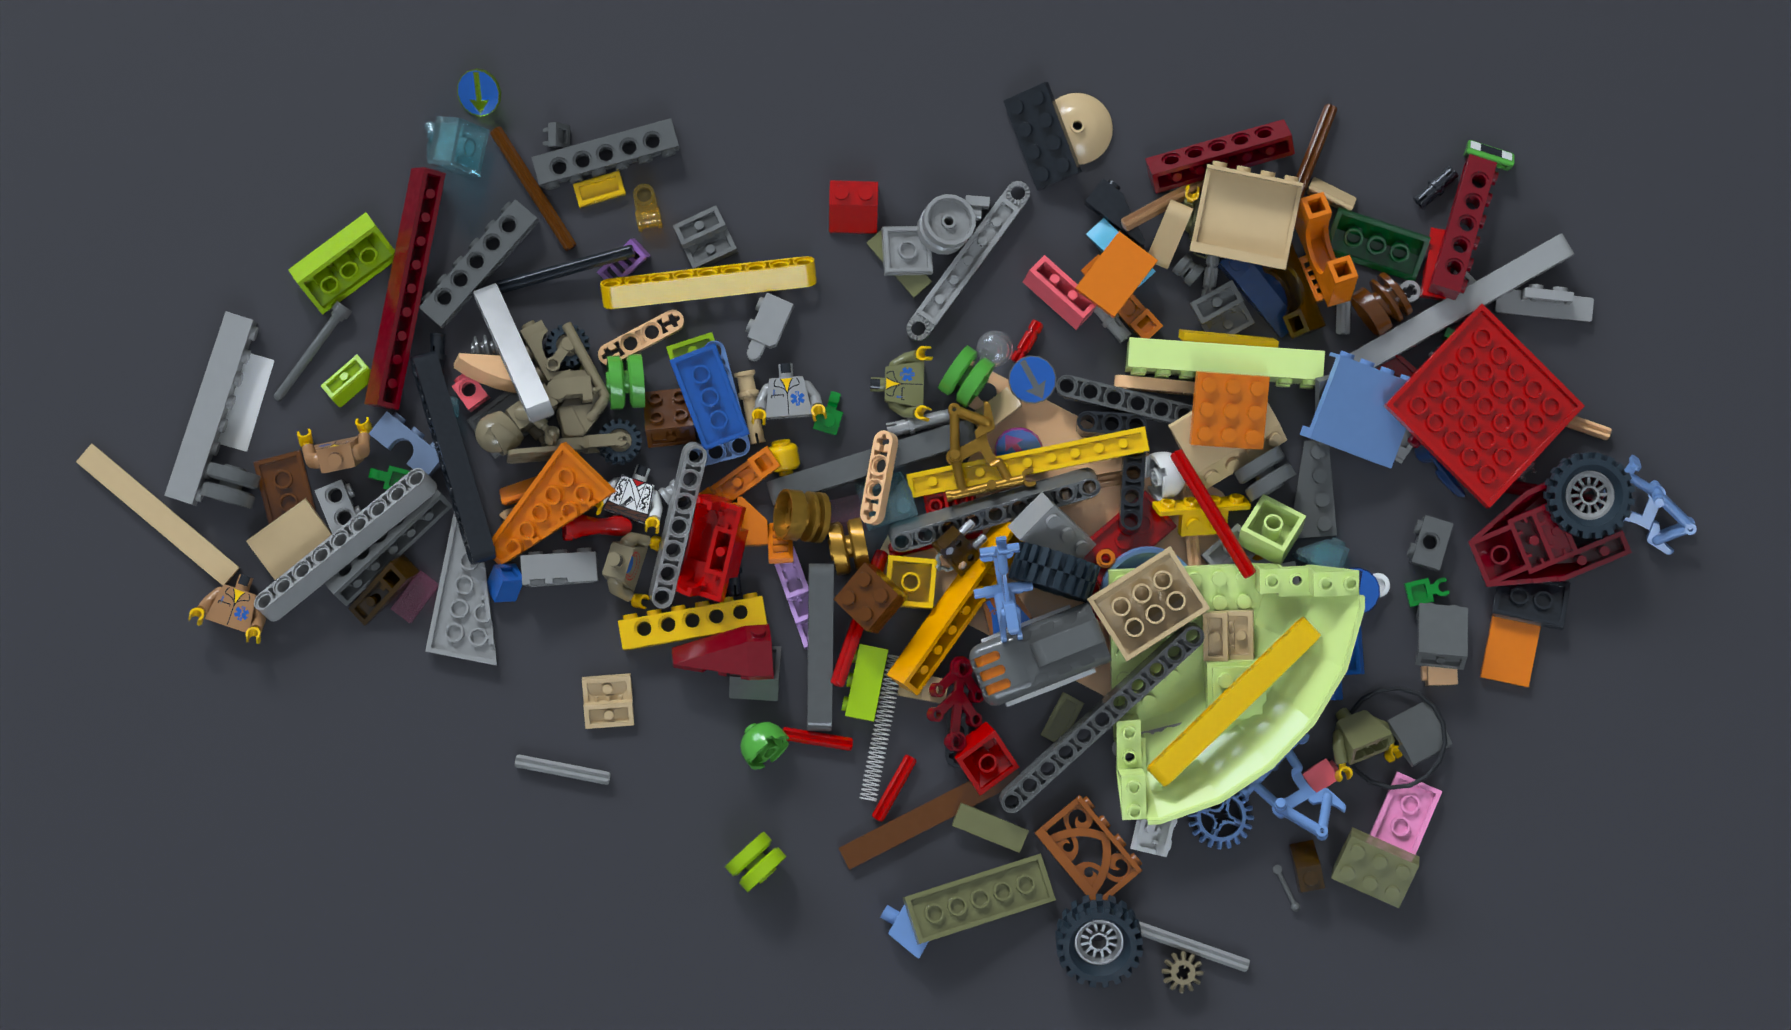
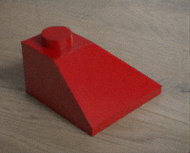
[955,722,1019,796]

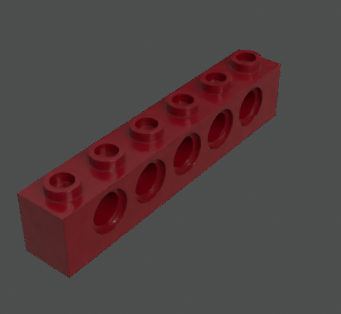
[1145,119,1295,193]
[1427,154,1499,300]

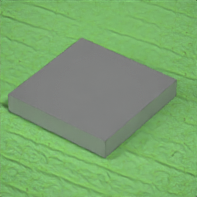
[881,226,933,276]

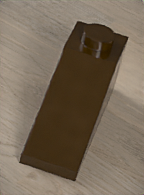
[348,554,420,626]

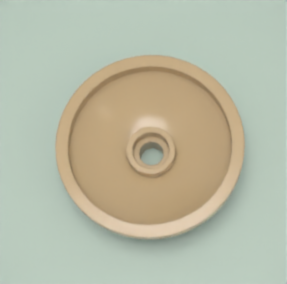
[1055,93,1113,165]

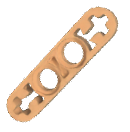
[598,310,684,366]
[1114,375,1195,396]
[860,430,898,526]

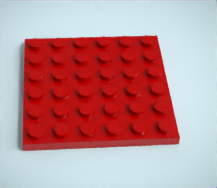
[1383,303,1585,509]

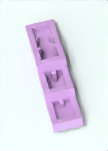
[775,546,808,650]

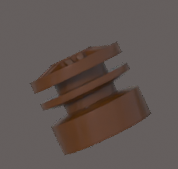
[1350,272,1413,337]

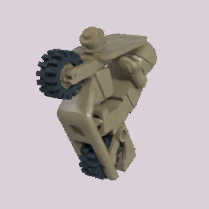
[475,320,642,465]

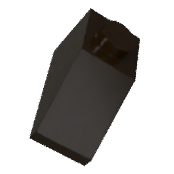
[1289,840,1325,893]

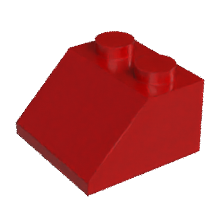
[829,180,878,234]

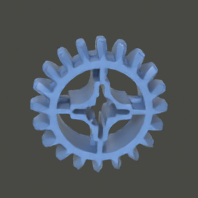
[1187,792,1254,849]

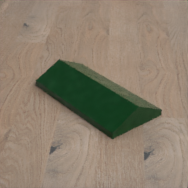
[1329,207,1431,281]

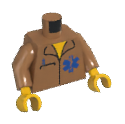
[297,417,373,473]
[188,574,266,644]

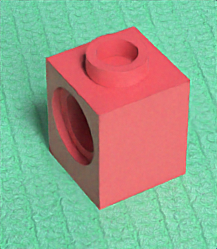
[452,374,490,412]
[1302,758,1338,793]

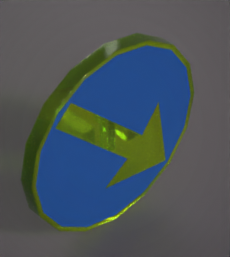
[457,68,501,116]

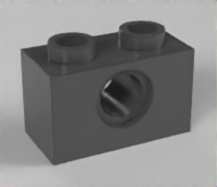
[1407,515,1453,571]

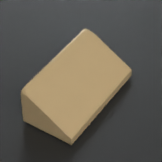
[1306,177,1356,211]
[975,387,1022,428]

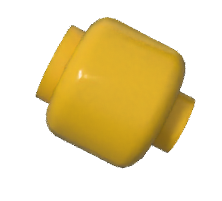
[769,439,800,476]

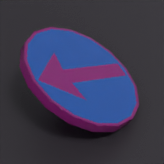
[995,427,1043,456]

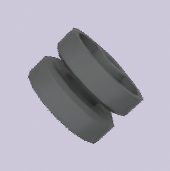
[1233,445,1297,502]
[200,462,261,509]

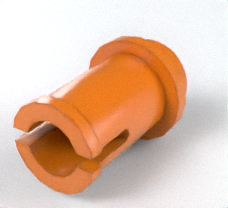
[1096,549,1116,568]

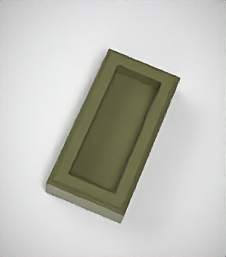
[1040,692,1084,742]

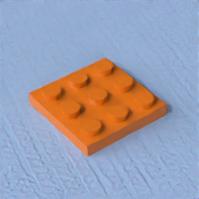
[1189,371,1270,450]

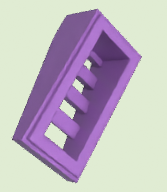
[597,238,650,280]

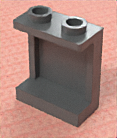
[1415,603,1468,670]

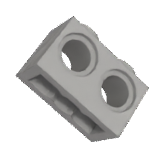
[314,479,361,534]

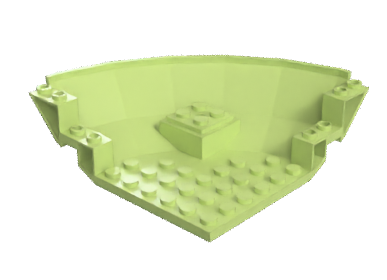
[1108,563,1365,825]

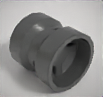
[1171,253,1205,287]

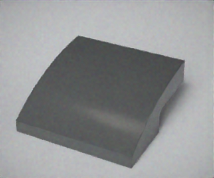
[673,205,738,269]
[1190,280,1255,334]
[1387,701,1452,767]

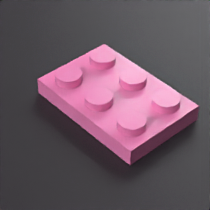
[1370,772,1442,855]

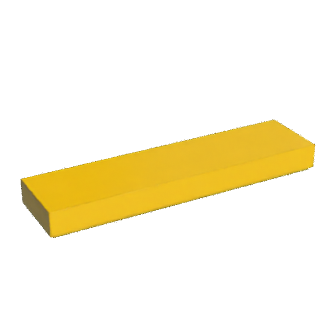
[1178,329,1279,348]

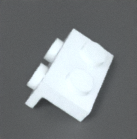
[1130,819,1177,857]

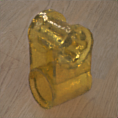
[633,184,663,232]

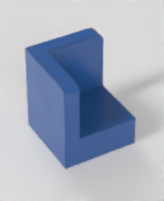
[487,563,522,602]

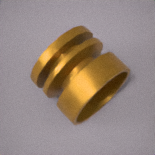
[773,489,831,543]

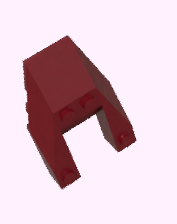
[1468,477,1632,587]

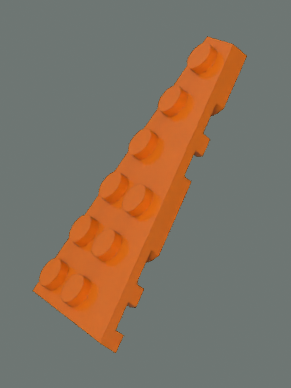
[492,442,617,564]

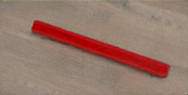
[1170,449,1256,579]
[830,549,888,687]

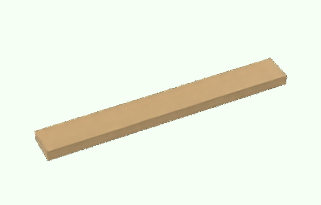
[76,443,240,585]

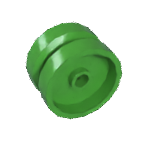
[938,345,996,408]
[606,354,645,410]

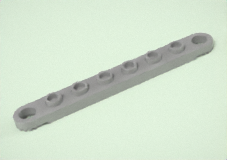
[906,181,1030,341]

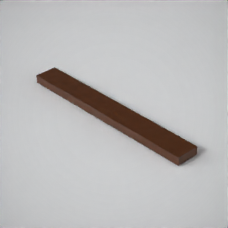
[839,769,1020,870]

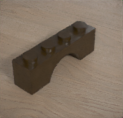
[1261,242,1326,339]

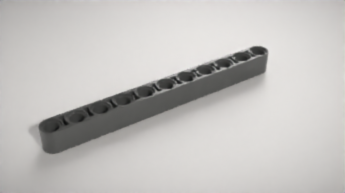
[999,622,1204,813]

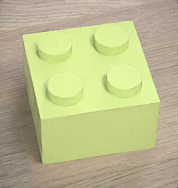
[1238,494,1306,565]

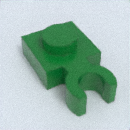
[1404,578,1450,607]

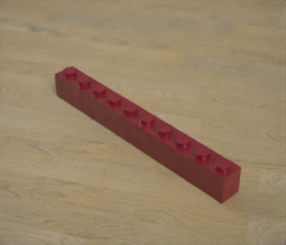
[364,167,446,410]

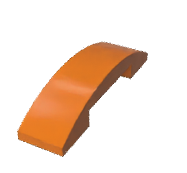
[1080,254,1163,339]
[695,446,781,507]

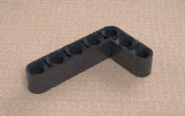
[1076,411,1147,535]

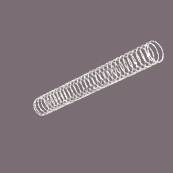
[859,655,899,801]

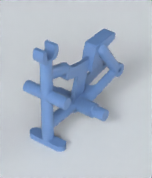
[1593,454,1697,555]
[973,536,1033,643]
[1238,733,1346,841]

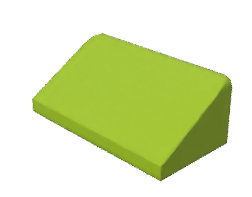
[321,354,371,407]

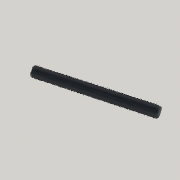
[496,245,635,294]

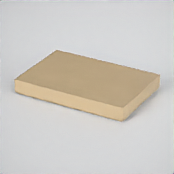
[246,498,332,580]

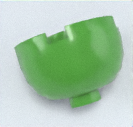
[740,722,790,770]

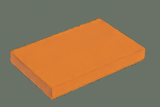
[1075,231,1158,318]
[1480,616,1541,687]

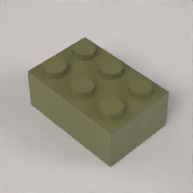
[1331,827,1419,908]

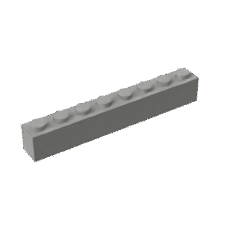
[164,311,259,506]

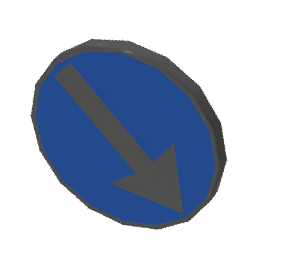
[1008,355,1057,404]

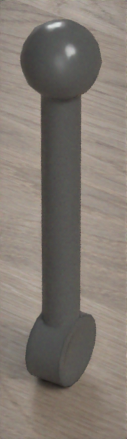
[1272,864,1300,912]

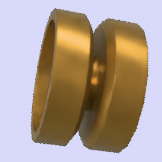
[828,517,870,576]

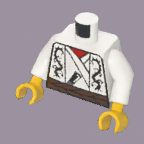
[595,464,663,534]

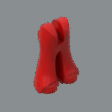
[562,514,632,541]

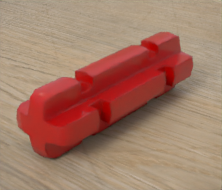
[1011,319,1043,363]

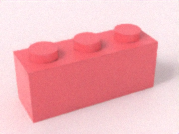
[1023,255,1097,330]

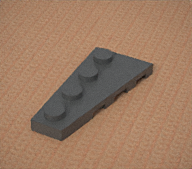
[1293,440,1337,539]

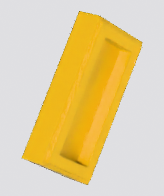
[573,171,626,208]

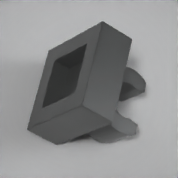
[543,122,570,149]

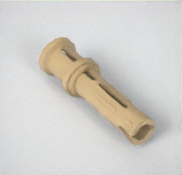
[734,370,766,445]

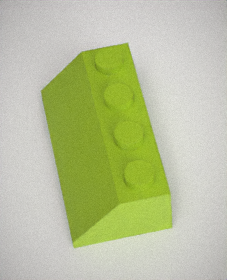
[288,212,395,315]

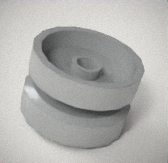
[917,194,976,255]

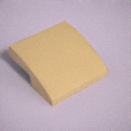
[1203,610,1255,661]
[582,673,634,729]

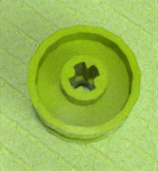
[725,831,787,893]

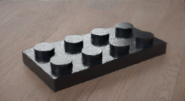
[1003,82,1082,190]

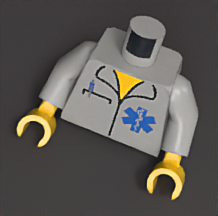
[751,363,827,425]

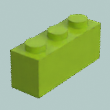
[841,644,888,722]

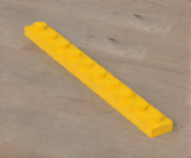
[906,426,1150,499]

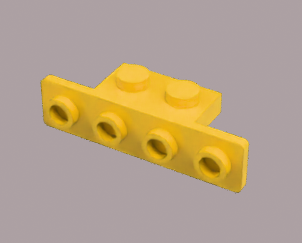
[1152,493,1251,537]

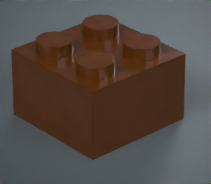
[833,562,908,634]

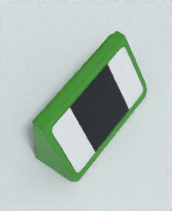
[1463,140,1514,171]

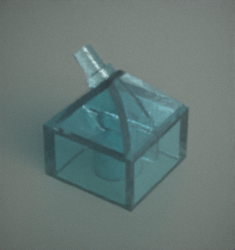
[425,116,489,177]

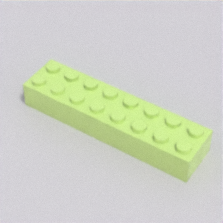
[1125,337,1325,389]

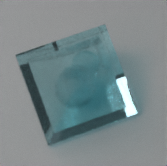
[855,471,918,531]
[1291,537,1350,568]

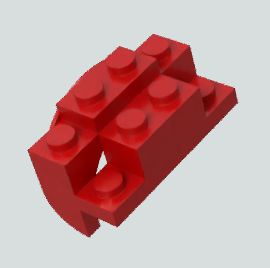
[675,493,749,602]

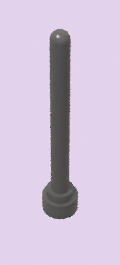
[274,301,352,401]

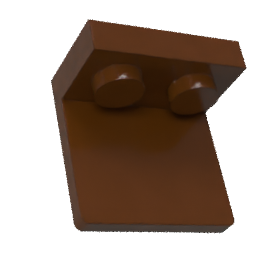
[644,388,696,448]

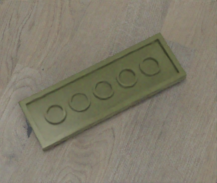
[903,853,1056,945]

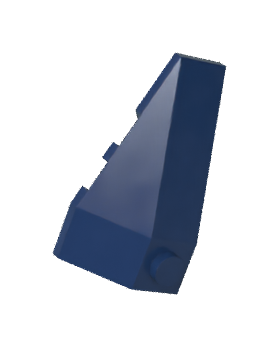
[1217,258,1289,339]

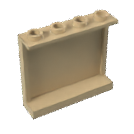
[1189,161,1303,270]

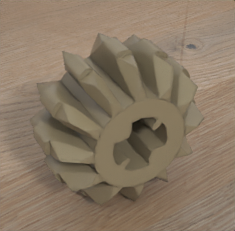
[1161,951,1204,993]

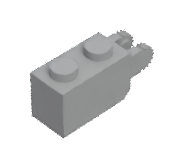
[745,293,794,362]

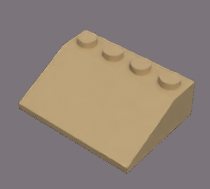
[1168,402,1287,489]
[1087,546,1210,661]

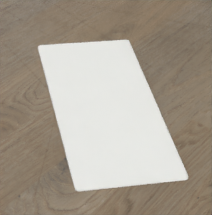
[218,354,274,451]

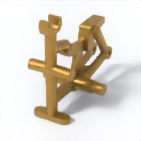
[945,401,1036,502]

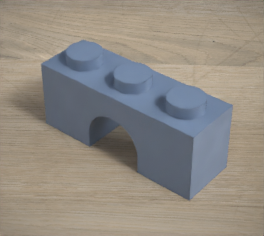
[369,411,440,477]

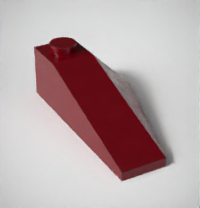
[672,624,774,680]

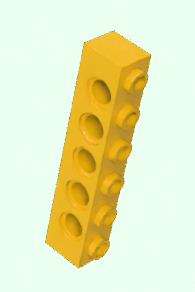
[618,592,768,651]

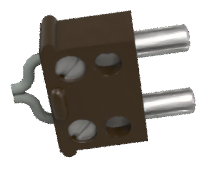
[932,519,988,576]

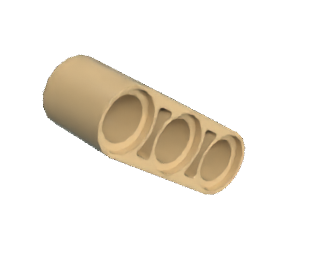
[1148,199,1193,269]

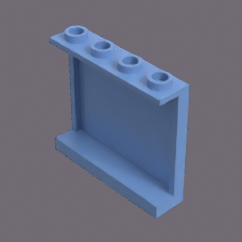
[1300,351,1410,468]

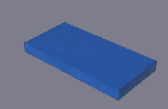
[669,343,750,450]

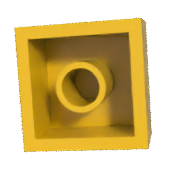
[887,555,937,610]

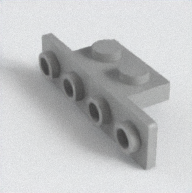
[1495,284,1594,322]

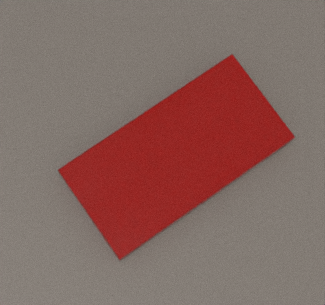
[1083,490,1177,586]

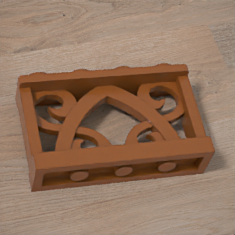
[1034,795,1142,900]

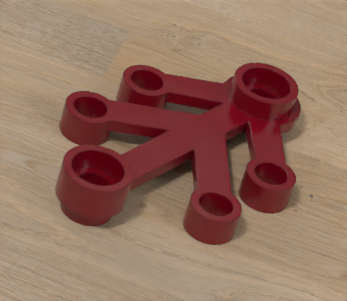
[927,656,984,751]

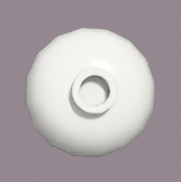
[1145,452,1185,501]

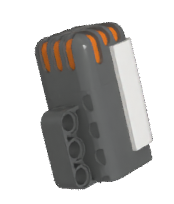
[969,602,1112,707]

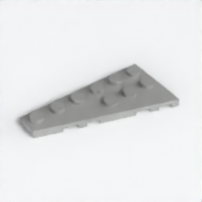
[425,513,498,666]

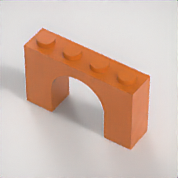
[1295,192,1358,307]

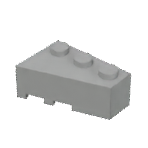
[1007,492,1096,559]
[520,548,599,588]

